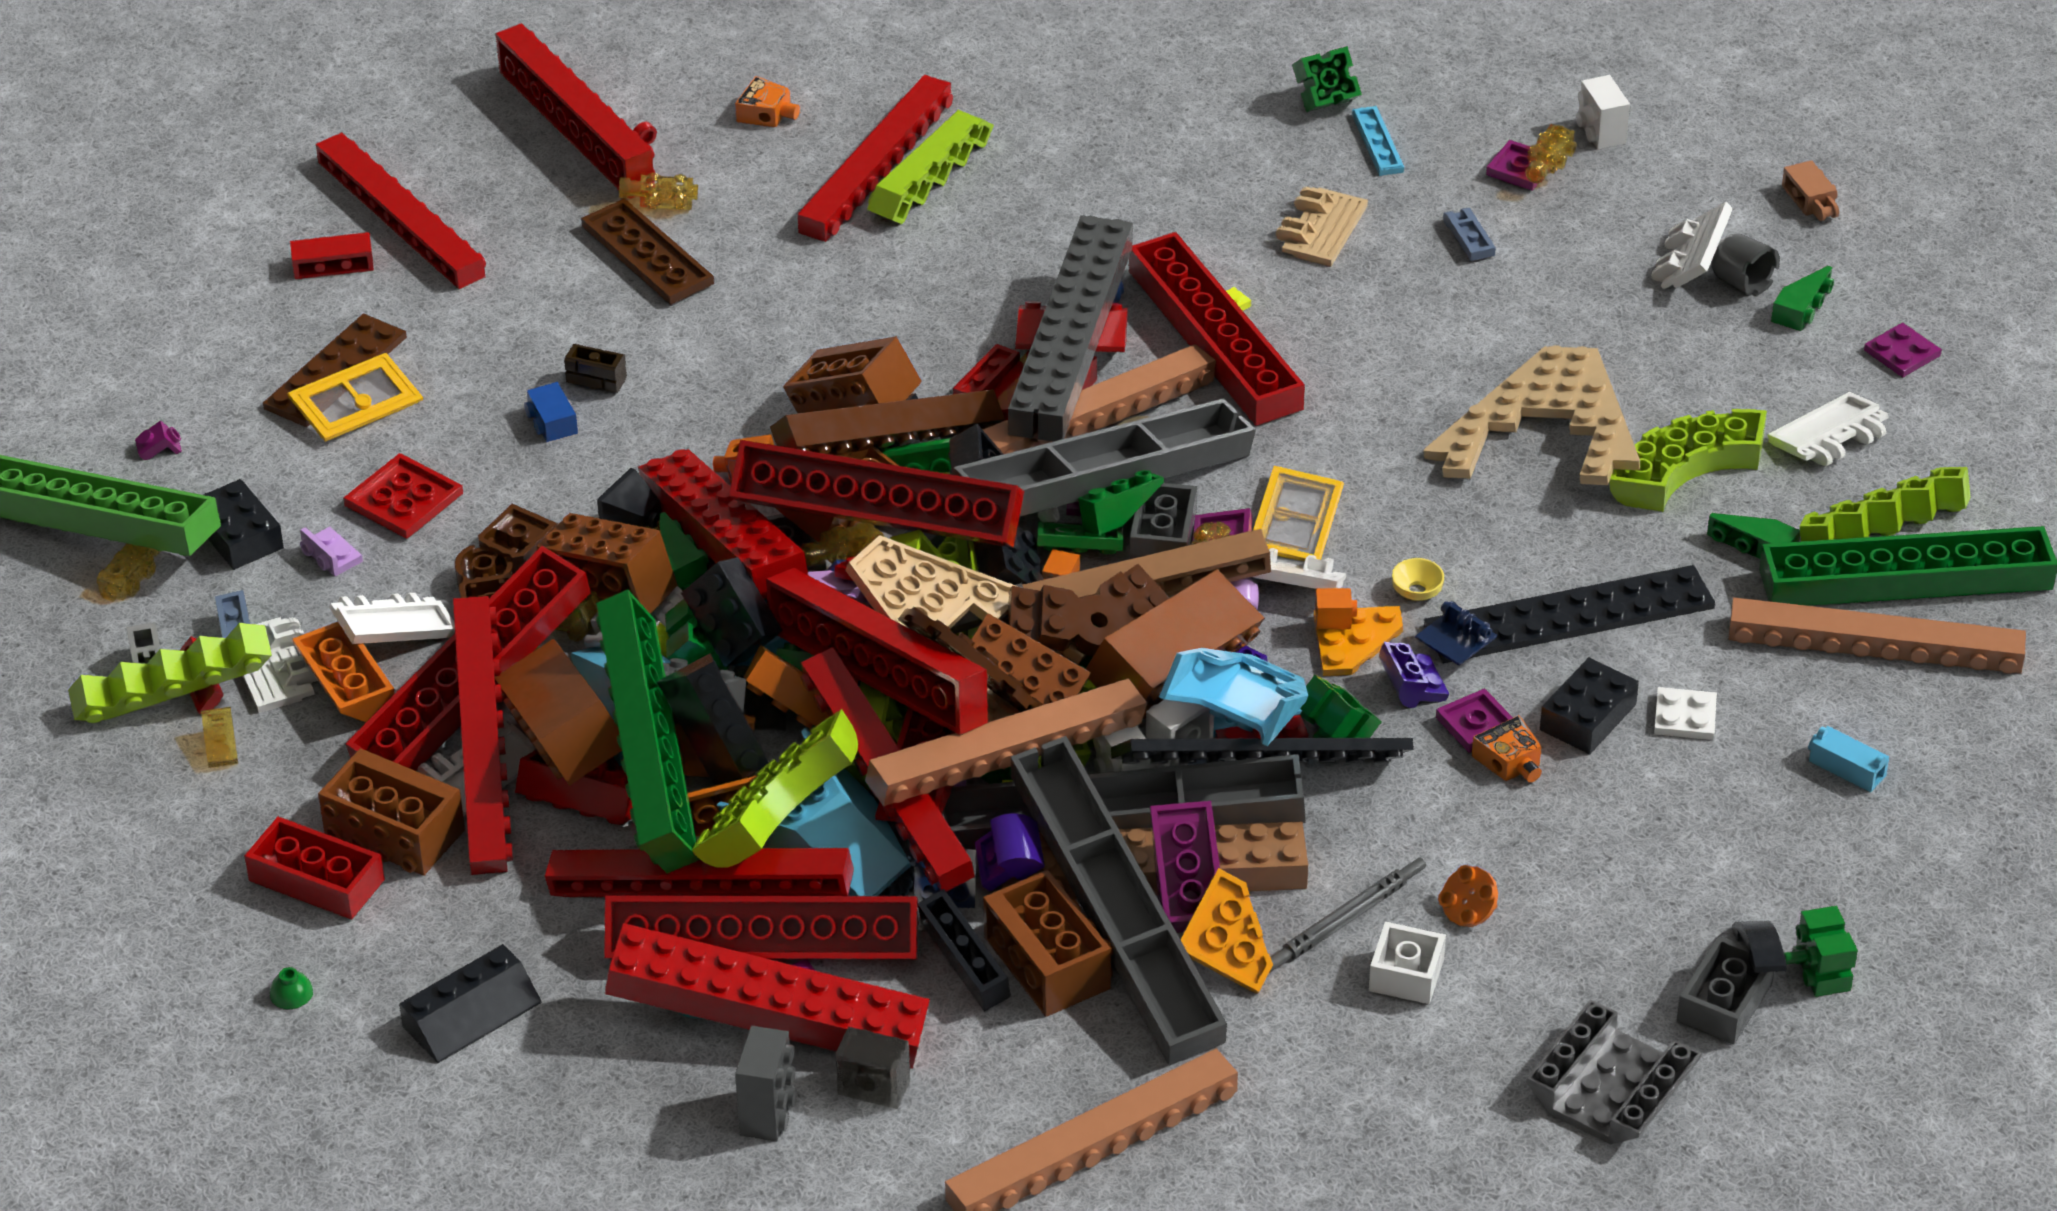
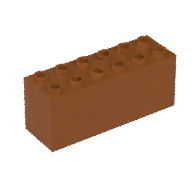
[1086,569,1265,719]
[495,638,622,786]

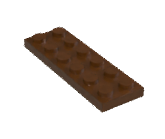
[581,198,714,305]
[263,313,407,428]

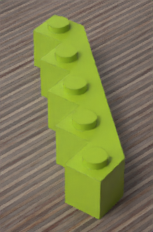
[866,110,994,224]
[1799,467,1971,542]
[68,623,272,723]

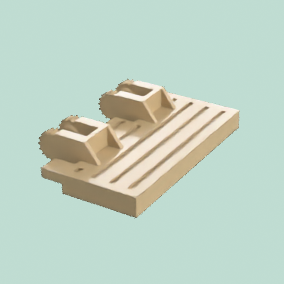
[1275,186,1368,267]

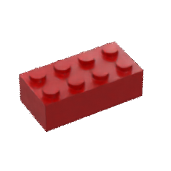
[244,816,385,920]

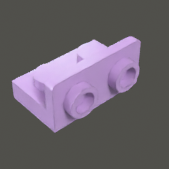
[300,527,363,577]

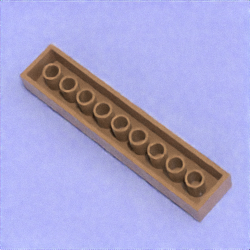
[1001,822,1308,899]

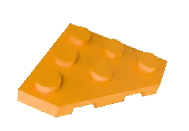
[1313,606,1403,676]
[1180,868,1273,994]

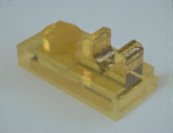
[201,707,238,768]

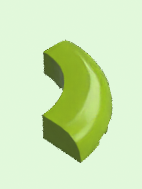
[1609,409,1767,512]
[692,709,858,867]

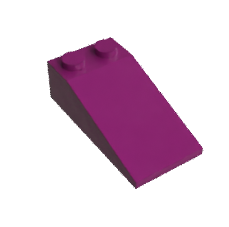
[1150,801,1220,933]

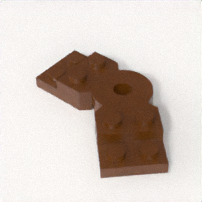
[455,504,558,598]
[1007,564,1169,657]

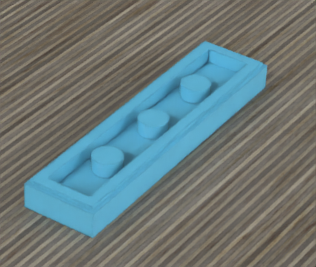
[1352,106,1404,176]

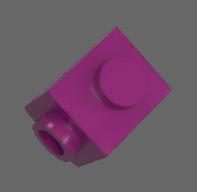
[135,420,182,460]

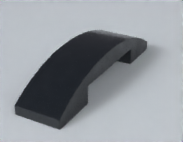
[1732,920,1787,973]

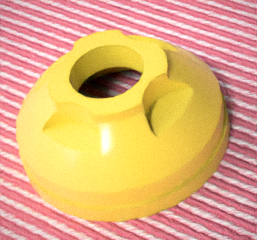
[1392,558,1444,601]

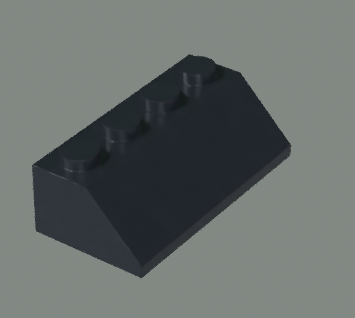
[657,653,769,785]
[399,944,542,1063]

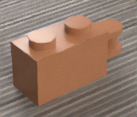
[1782,160,1839,221]

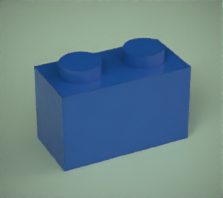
[524,382,578,442]

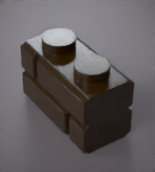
[564,344,627,393]

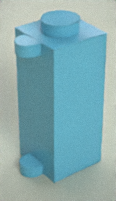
[1808,726,1889,792]

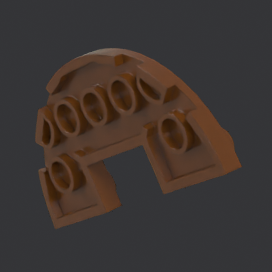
[898,607,1044,712]

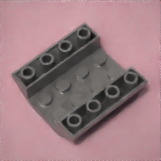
[1526,999,1702,1144]

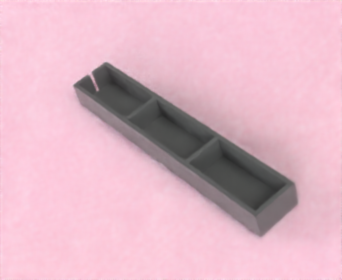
[1008,215,1133,442]
[952,398,1256,516]
[1011,736,1227,1065]
[941,754,1306,854]

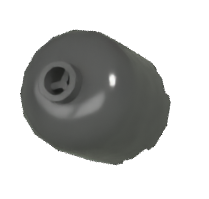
[1711,233,1780,296]

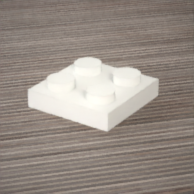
[1654,687,1717,740]

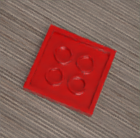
[343,453,463,539]

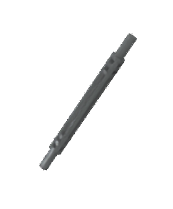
[1269,857,1426,973]

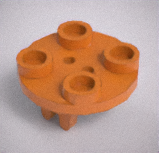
[1438,865,1498,927]

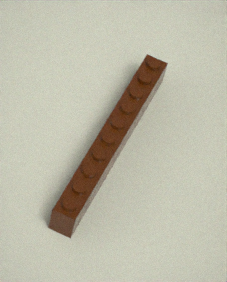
[770,389,1005,454]

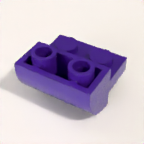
[1379,642,1449,708]
[975,813,1045,892]

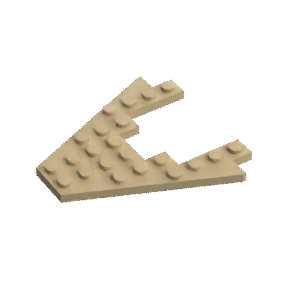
[1423,345,1640,485]
[846,535,1087,723]

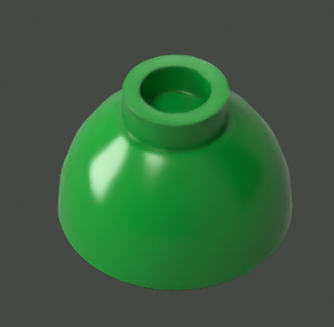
[269,967,313,1009]

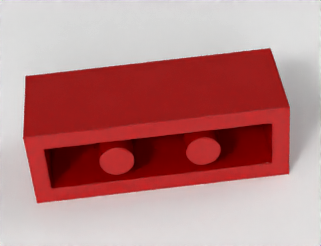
[290,232,374,279]

